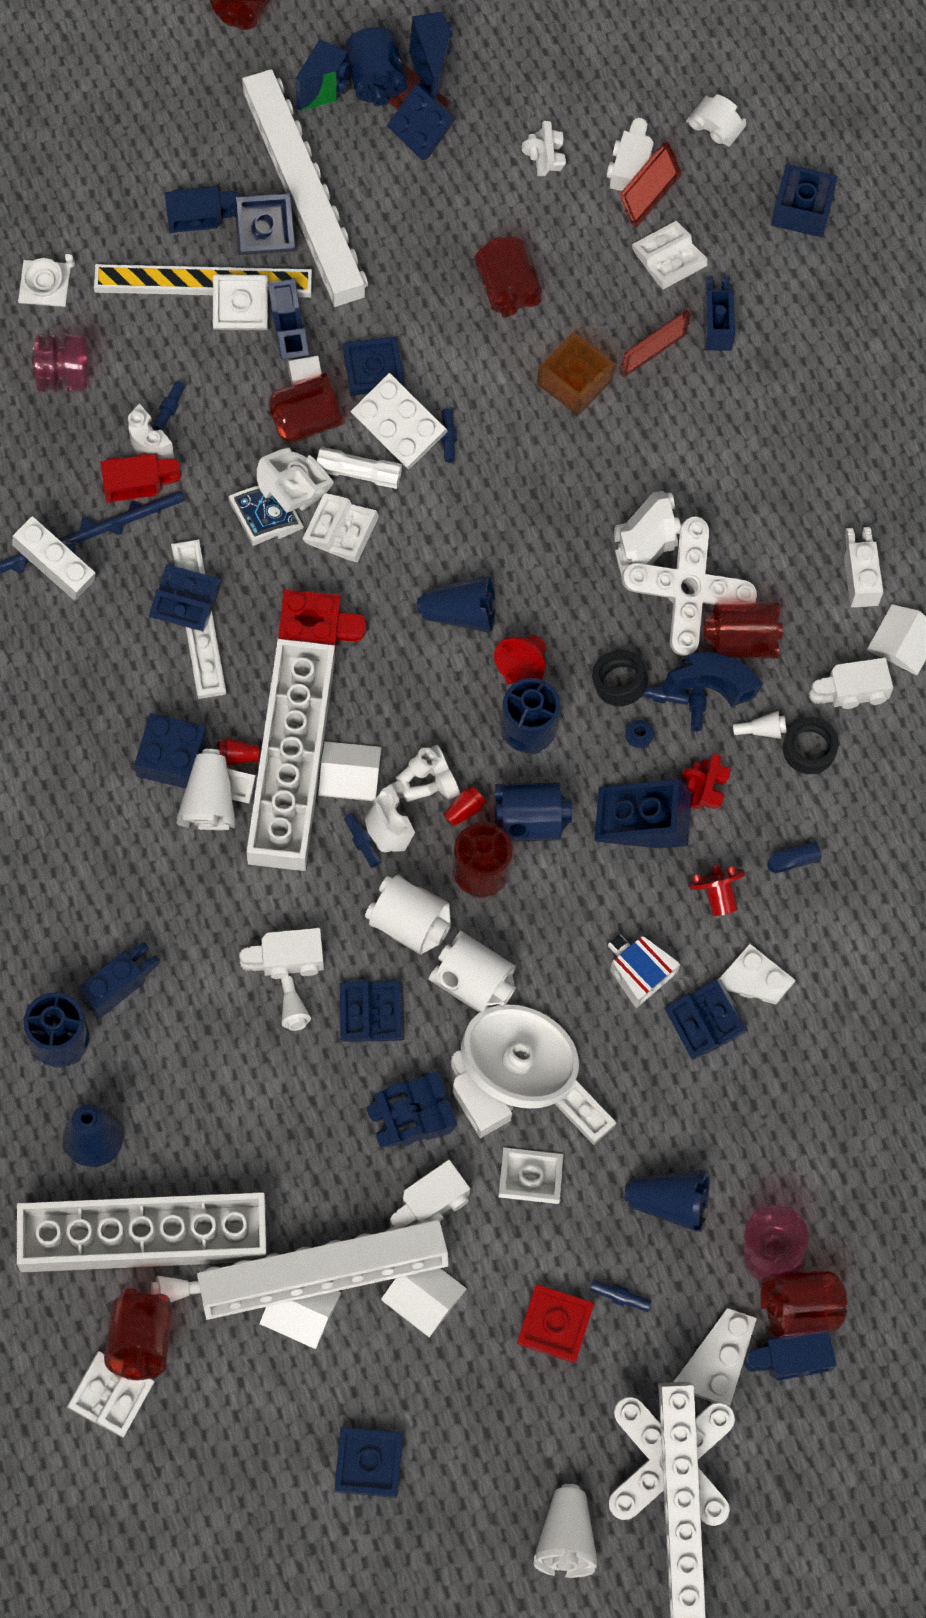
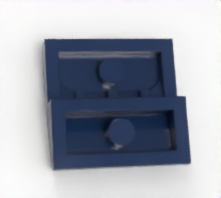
[149,564,222,632]
[664,979,748,1060]
[340,980,404,1042]

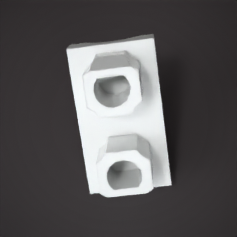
[522,121,566,176]

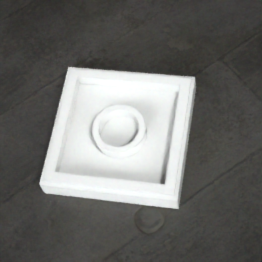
[213,275,268,330]

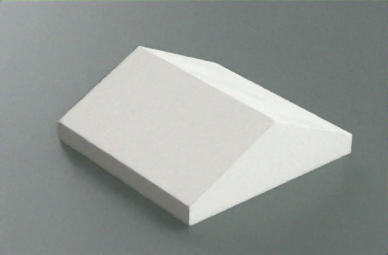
[867,604,926,675]
[318,741,382,801]
[499,1147,563,1204]
[381,1268,467,1338]
[260,1291,342,1349]

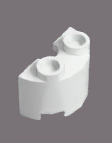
[686,94,746,147]
[128,404,174,460]
[365,785,415,852]

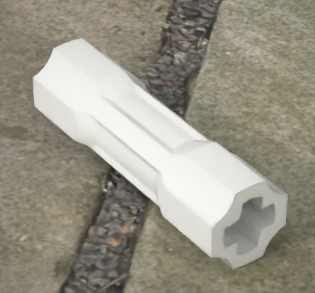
[317,447,402,489]

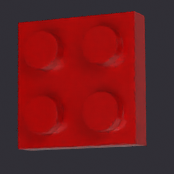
[517,1284,594,1364]

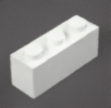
[12,516,95,601]

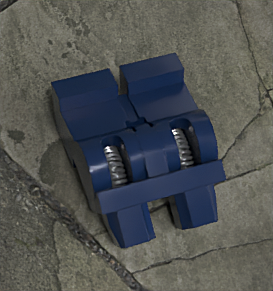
[366,1071,458,1147]

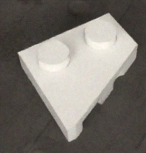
[719,944,796,1004]

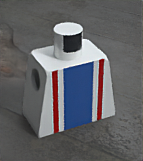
[608,934,680,1008]

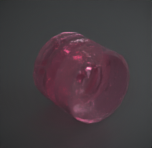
[32,334,87,392]
[742,1205,809,1286]

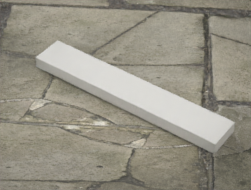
[171,539,226,699]

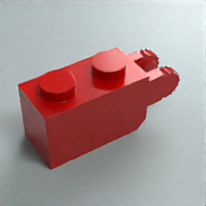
[100,453,181,503]

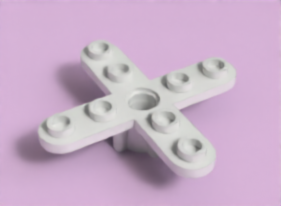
[621,517,757,656]
[608,1396,735,1526]

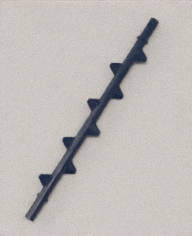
[0,491,185,574]

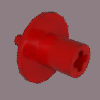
[494,634,546,684]
[688,864,746,916]

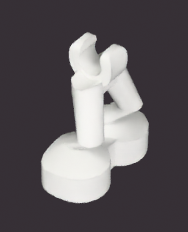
[387,745,460,802]

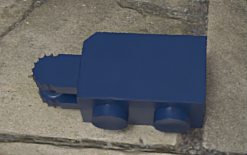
[165,186,241,233]
[703,276,735,351]
[77,942,161,1020]
[744,1327,836,1381]

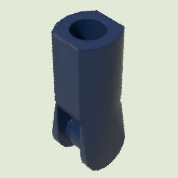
[767,841,822,873]

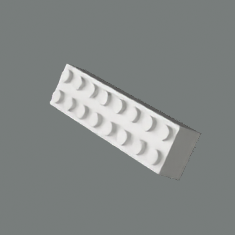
[247,639,335,871]
[17,1193,267,1272]

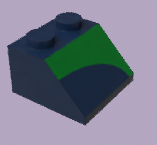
[295,39,351,111]

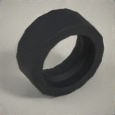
[592,650,648,706]
[782,717,839,775]

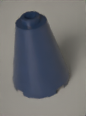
[417,576,496,632]
[63,1105,123,1167]
[624,1170,710,1232]

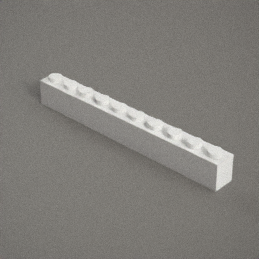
[242,69,368,307]

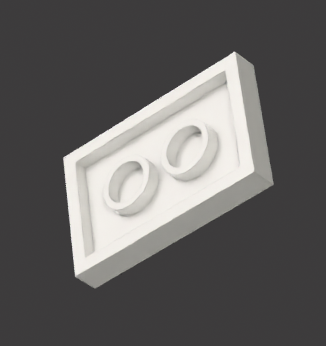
[350,373,448,470]

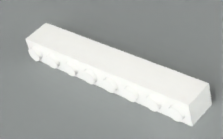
[197,1220,448,1320]

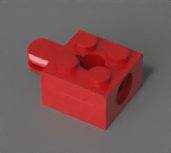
[278,590,366,656]

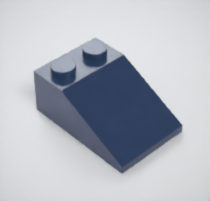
[409,11,453,100]
[594,779,692,849]

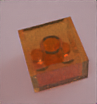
[537,332,616,416]

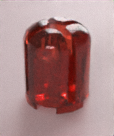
[268,372,345,443]
[760,1270,848,1337]

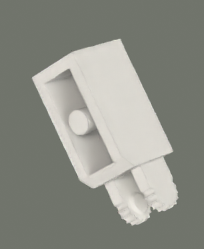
[607,117,654,192]
[844,527,883,607]
[809,657,893,709]
[239,928,324,979]
[451,1050,513,1138]
[390,1160,470,1228]

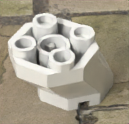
[614,491,681,576]

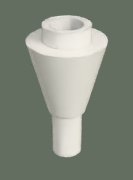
[733,711,787,739]
[281,976,311,1031]
[151,1275,201,1307]

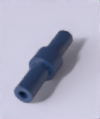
[153,381,185,431]
[441,408,457,463]
[642,685,690,705]
[689,686,706,732]
[344,813,381,868]
[589,1279,651,1312]

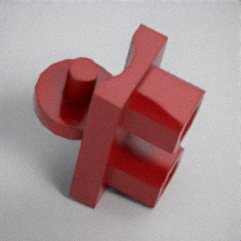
[681,753,731,809]

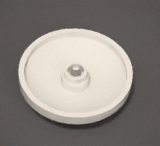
[461,1005,579,1109]

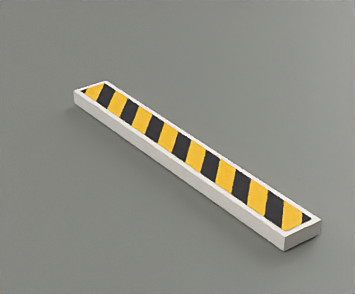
[94,264,312,298]

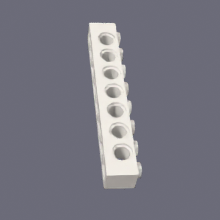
[658,1382,706,1618]

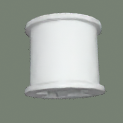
[408,748,439,778]

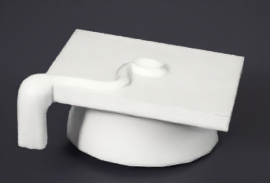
[18,254,75,307]

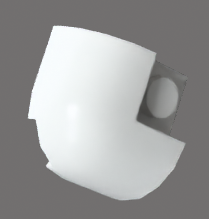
[257,448,334,513]

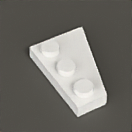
[674,1308,757,1407]

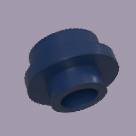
[625,720,654,748]

